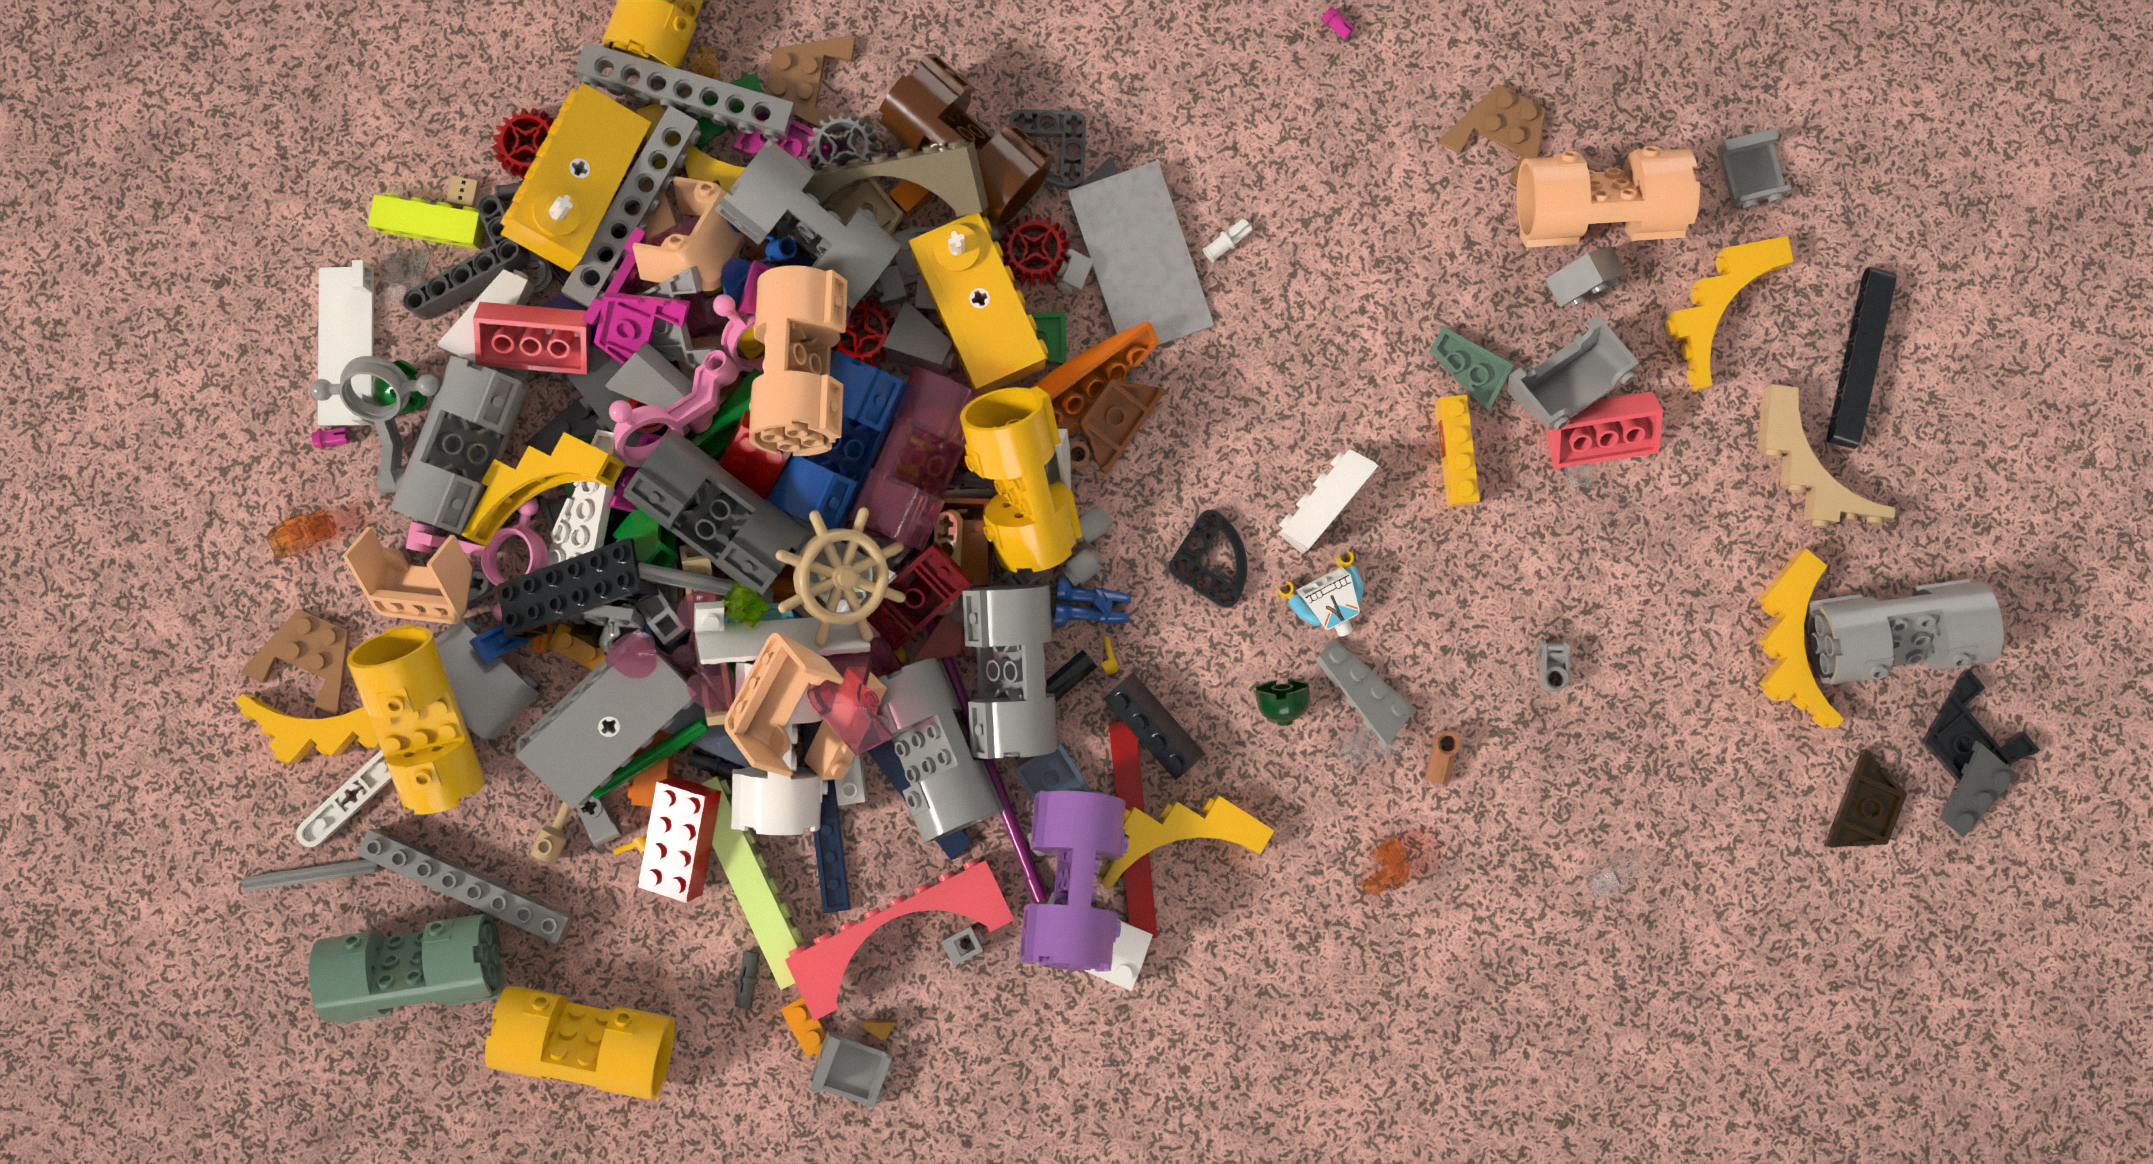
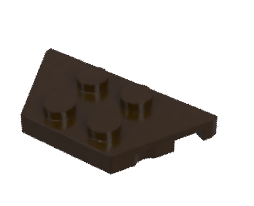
[1824,749,1907,848]

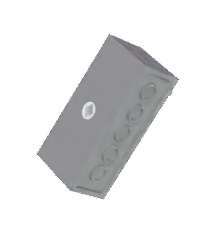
[515,628,697,810]

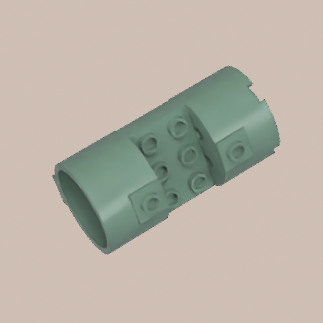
[309,914,505,1024]

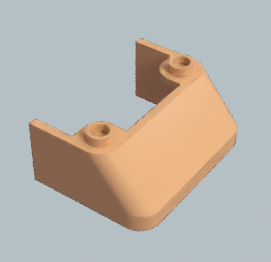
[632,176,746,291]
[342,527,472,624]
[724,633,844,777]

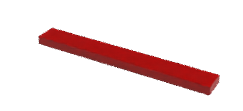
[1108,721,1158,938]

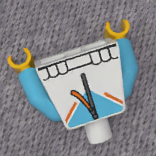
[1278,551,1364,636]

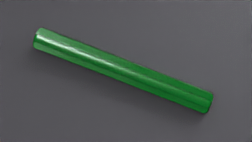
[591,718,709,799]

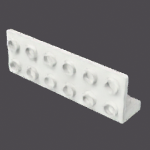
[318,260,374,426]
[694,592,870,664]

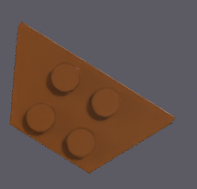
[1078,378,1166,474]

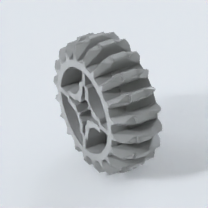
[807,112,880,186]

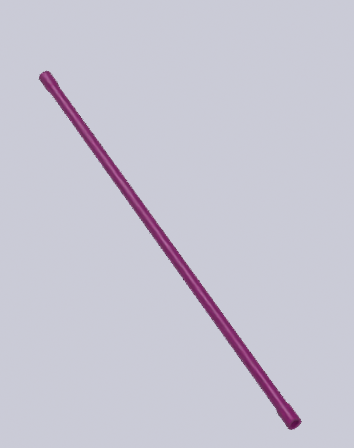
[867,474,1049,903]

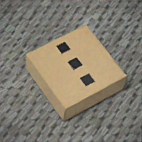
[446,176,480,208]

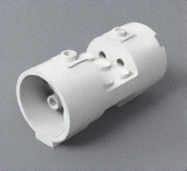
[731,660,831,835]

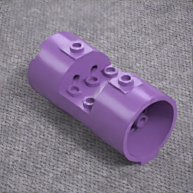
[1019,791,1128,972]

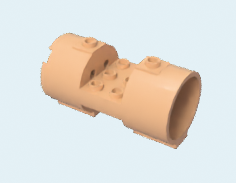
[1517,146,1700,247]
[749,266,848,456]

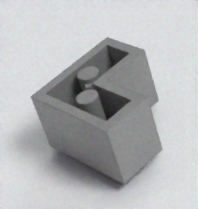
[1545,245,1626,307]

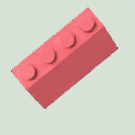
[473,302,591,375]
[1546,391,1663,469]

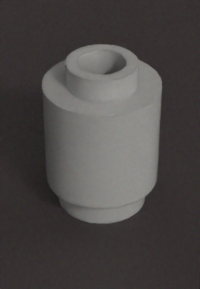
[1076,507,1112,545]
[1061,548,1103,587]

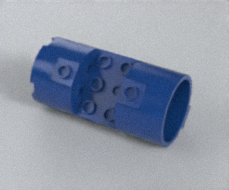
[767,349,909,530]

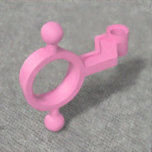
[686,294,765,434]
[609,350,738,468]
[405,497,548,622]

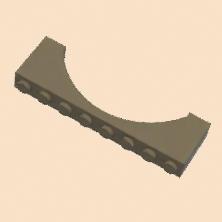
[776,139,989,245]

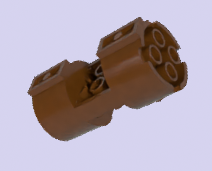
[877,53,1054,227]

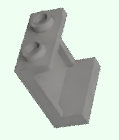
[1717,128,1792,210]
[808,1031,894,1110]

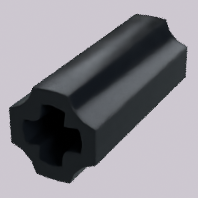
[1046,649,1098,702]

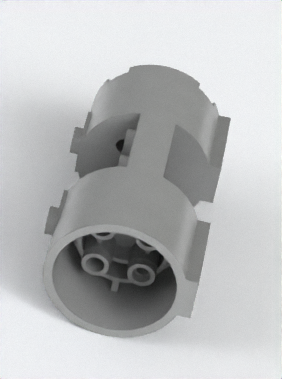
[714,138,901,314]
[390,356,530,535]
[1804,579,2004,685]
[962,584,1057,759]
[873,658,1004,844]

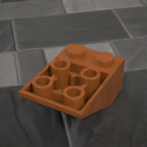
[934,497,993,586]

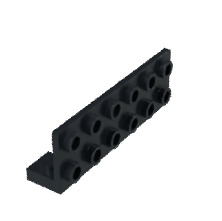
[498,538,659,640]

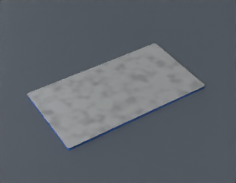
[1068,161,1214,345]

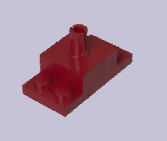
[866,542,973,650]

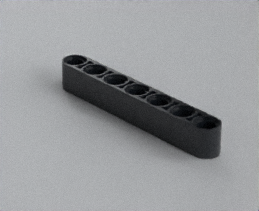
[1826,266,1897,449]

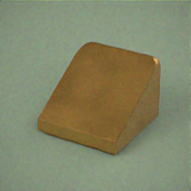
[862,1019,898,1041]

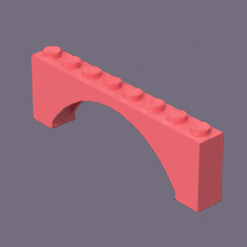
[785,858,1014,1021]

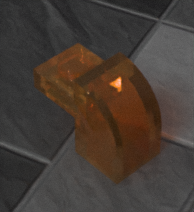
[266,509,336,561]
[1359,836,1410,895]

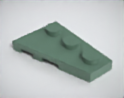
[1429,327,1514,412]

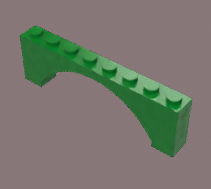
[612,367,763,568]

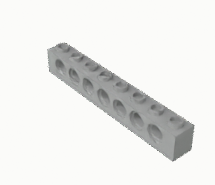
[575,42,795,141]
[561,105,701,309]
[357,828,576,944]

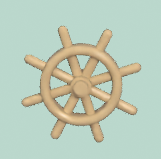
[776,507,906,646]

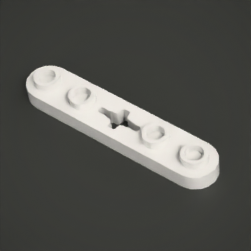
[296,750,392,847]

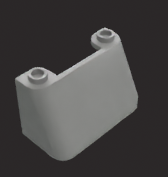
[1507,315,1639,431]
[435,617,542,739]

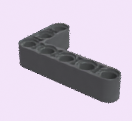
[402,195,530,320]

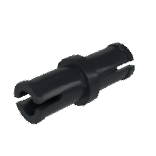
[688,749,744,781]

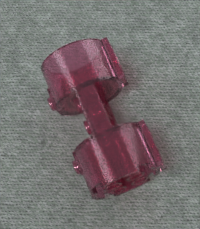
[848,366,982,551]

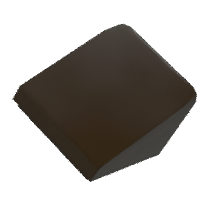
[570,621,604,648]

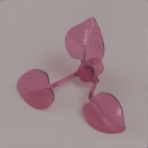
[605,591,736,712]

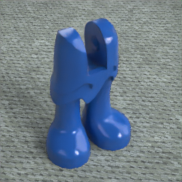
[1054,576,1131,628]

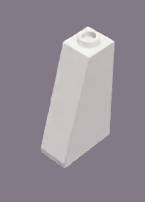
[437,269,535,370]

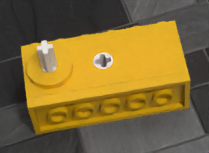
[500,82,651,272]
[908,213,1049,398]

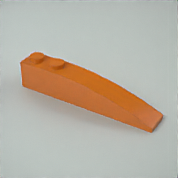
[1028,320,1160,436]

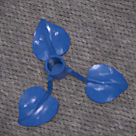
[721,220,814,304]

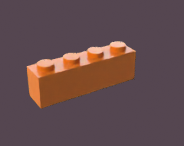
[628,730,674,807]

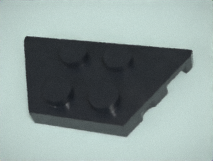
[525,396,611,456]

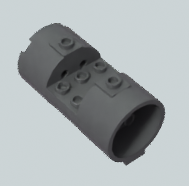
[623,430,811,598]

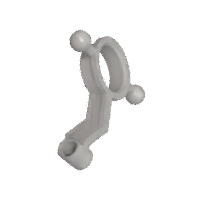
[310,356,440,493]

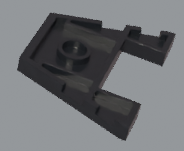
[1922,669,2040,783]

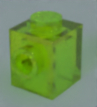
[721,582,771,628]

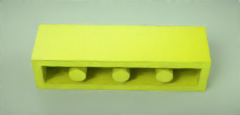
[368,193,485,250]

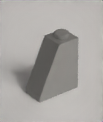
[883,302,958,378]
[605,341,693,409]

